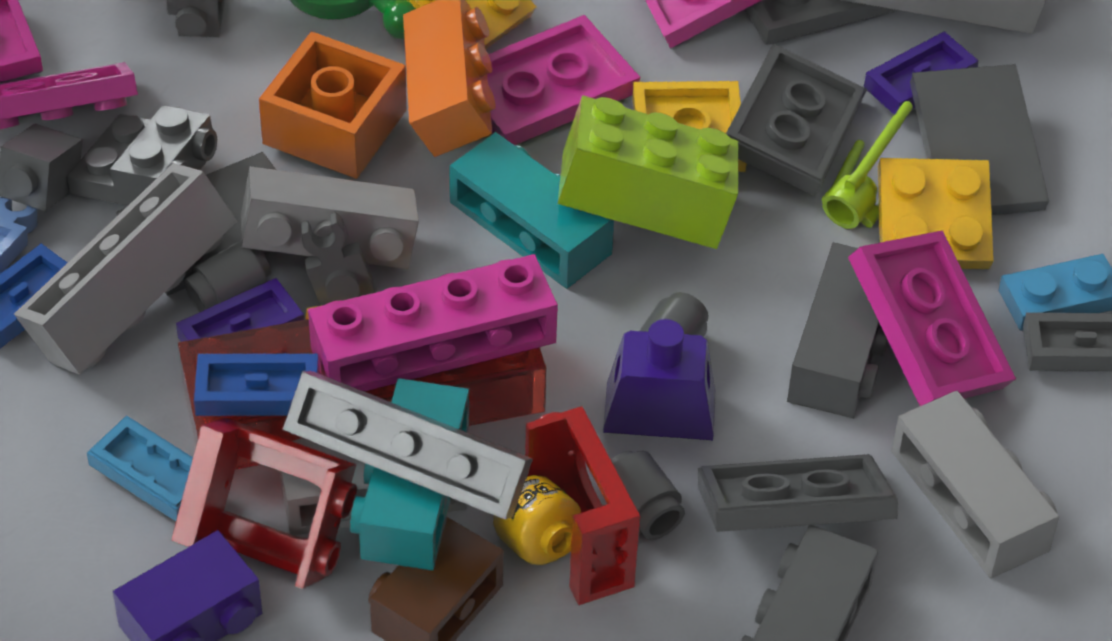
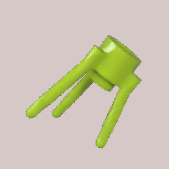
[821,101,913,229]

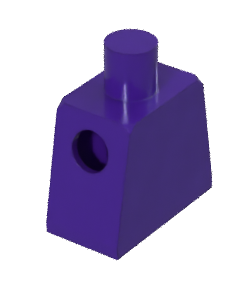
[603,319,716,441]

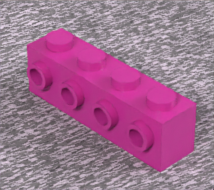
[308,254,558,391]

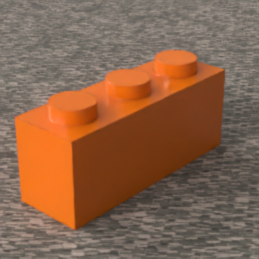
[403,0,496,157]

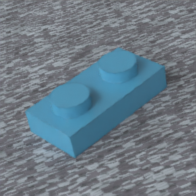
[998,253,1112,331]

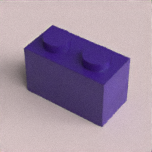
[112,530,263,641]

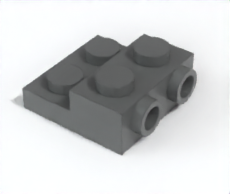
[66,105,217,206]

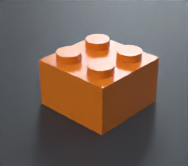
[259,31,407,179]

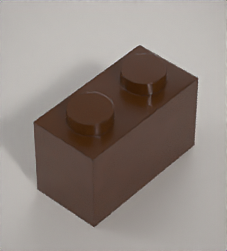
[368,517,504,641]

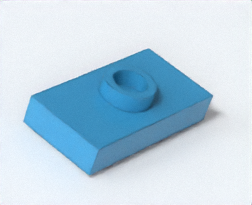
[87,415,193,521]

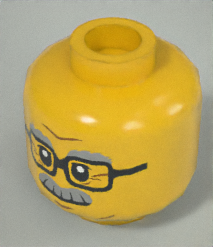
[493,475,581,565]

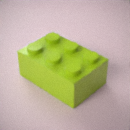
[557,95,738,249]

